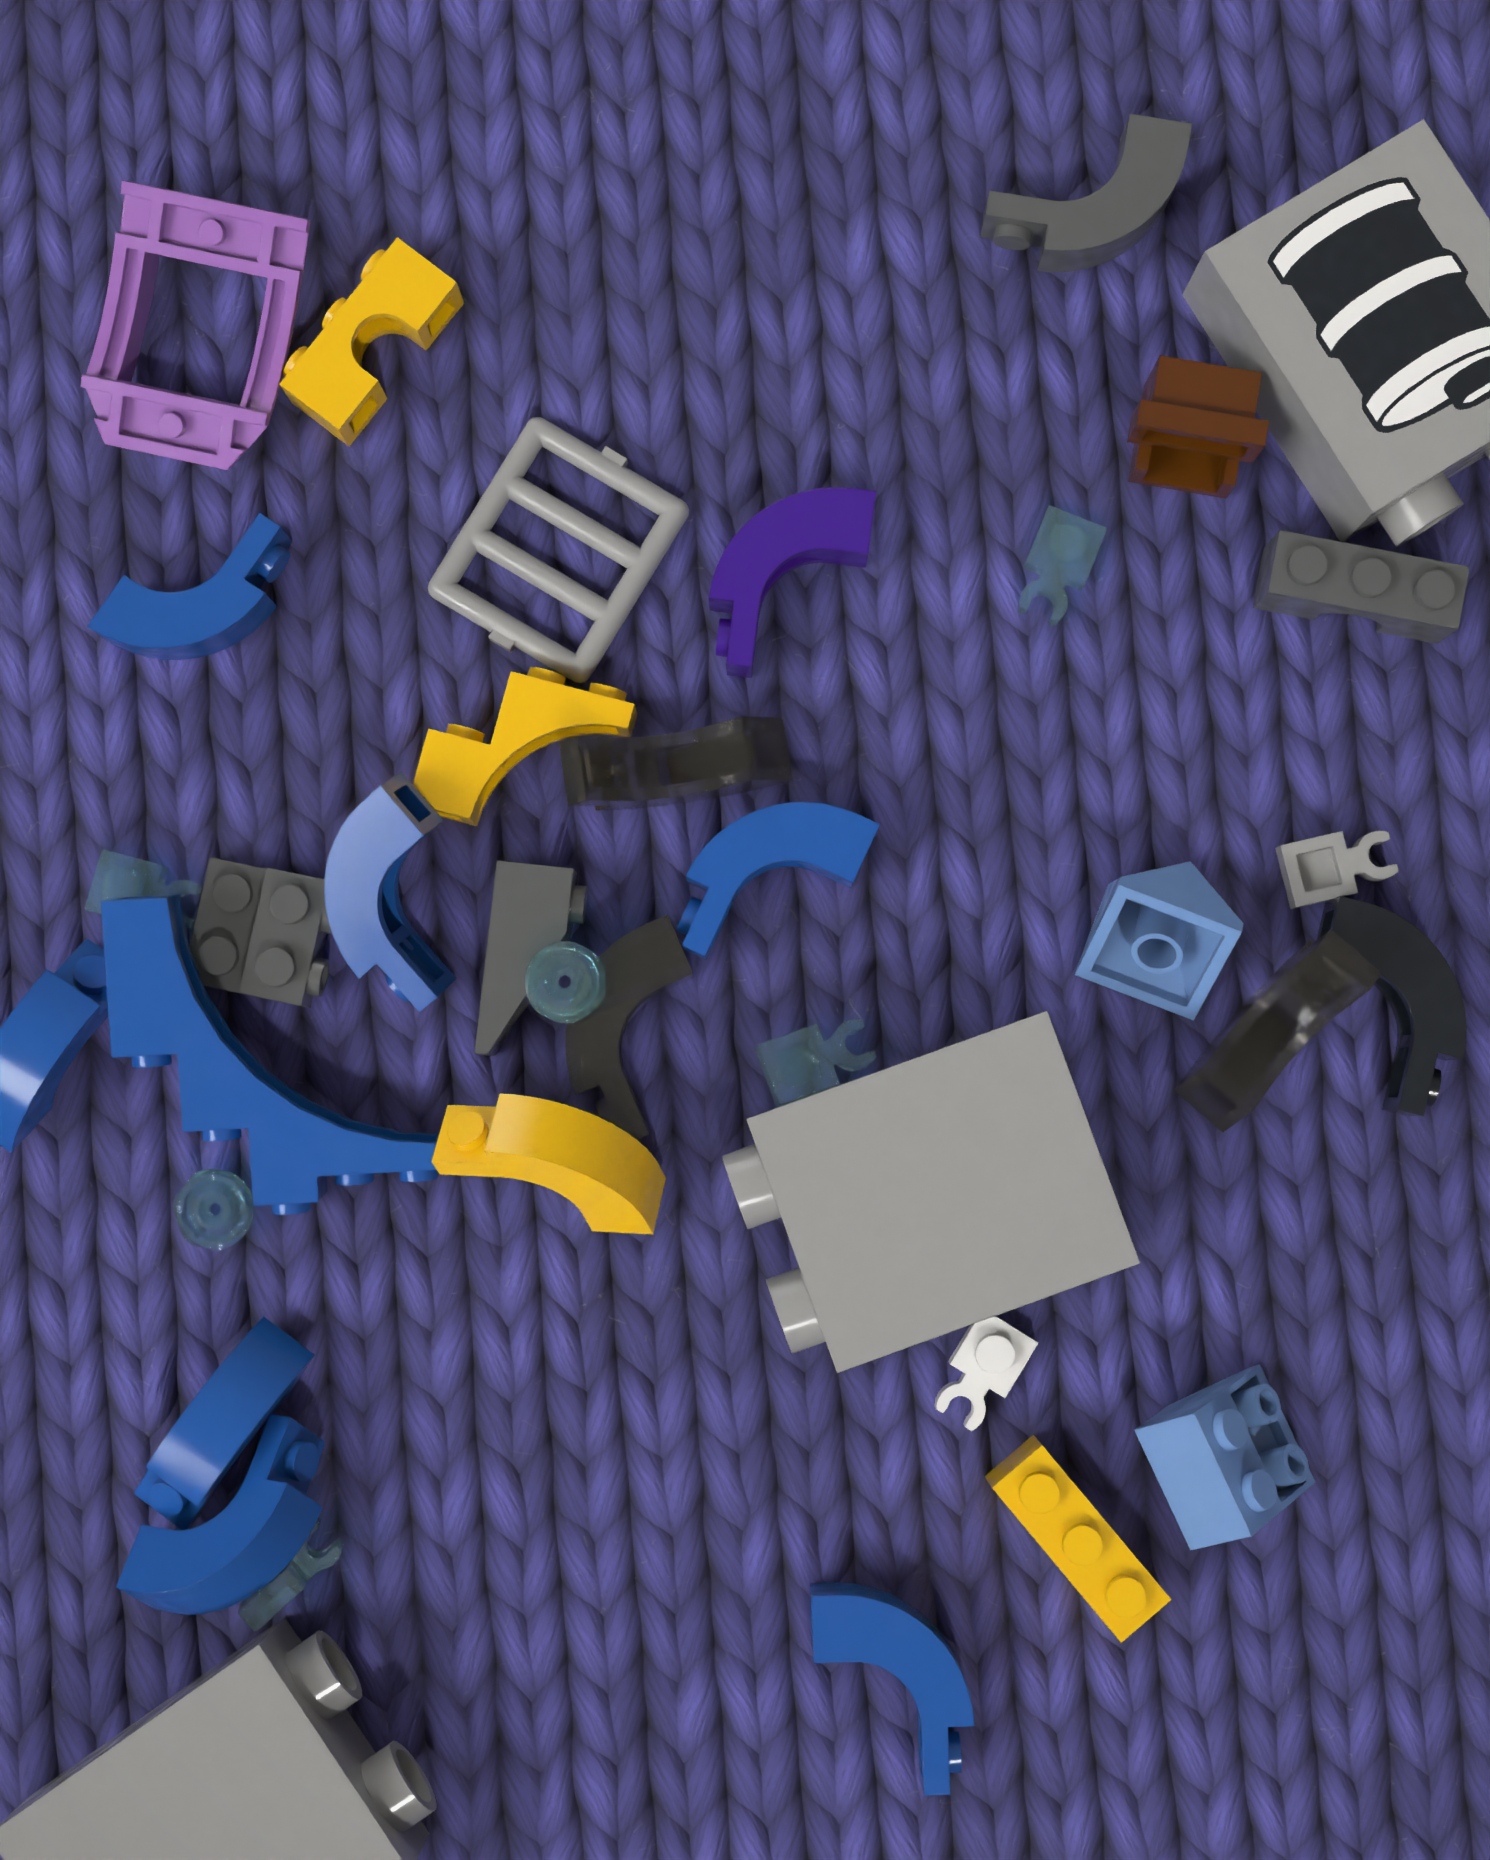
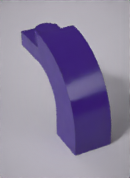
[709,487,876,678]

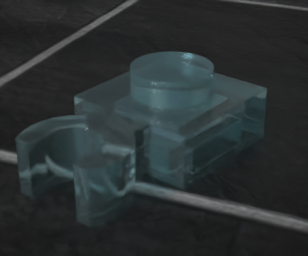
[1017,505,1107,627]
[84,849,203,930]
[754,1019,877,1108]

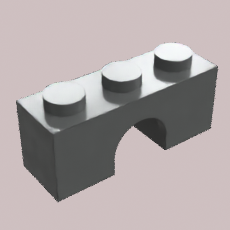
[1253,530,1470,644]

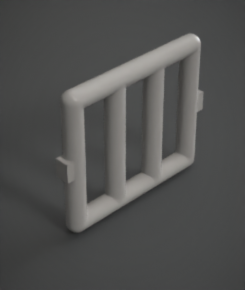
[428,417,689,683]

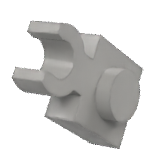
[1275,831,1399,909]

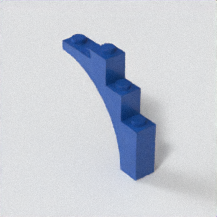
[101,894,439,1215]

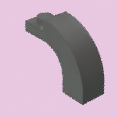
[980,114,1192,272]

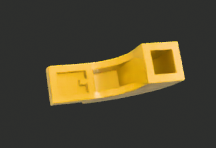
[431,1093,666,1234]

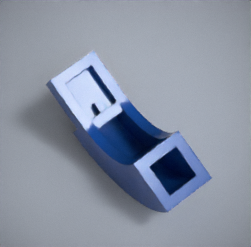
[87,513,292,660]
[0,938,108,1153]
[134,1316,315,1530]

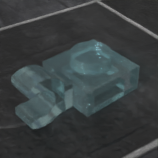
[238,1517,343,1632]

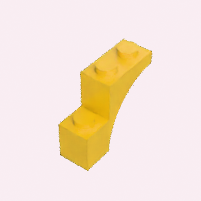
[413,667,637,826]

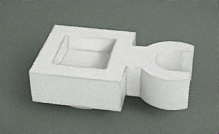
[935,1316,1038,1431]

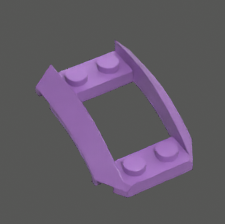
[80,181,311,470]

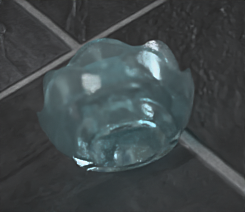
[525,941,606,1024]
[173,1169,255,1250]

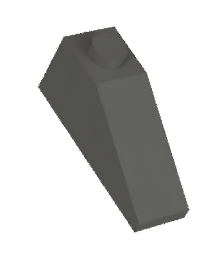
[475,861,588,1056]

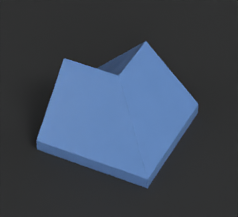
[1075,861,1244,1021]

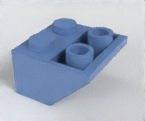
[1134,1364,1315,1551]

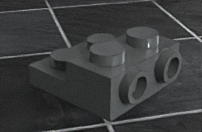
[190,857,332,1008]

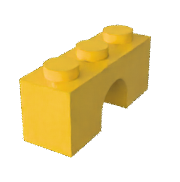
[279,237,464,447]
[985,1435,1171,1643]

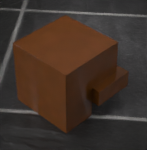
[1127,355,1269,499]

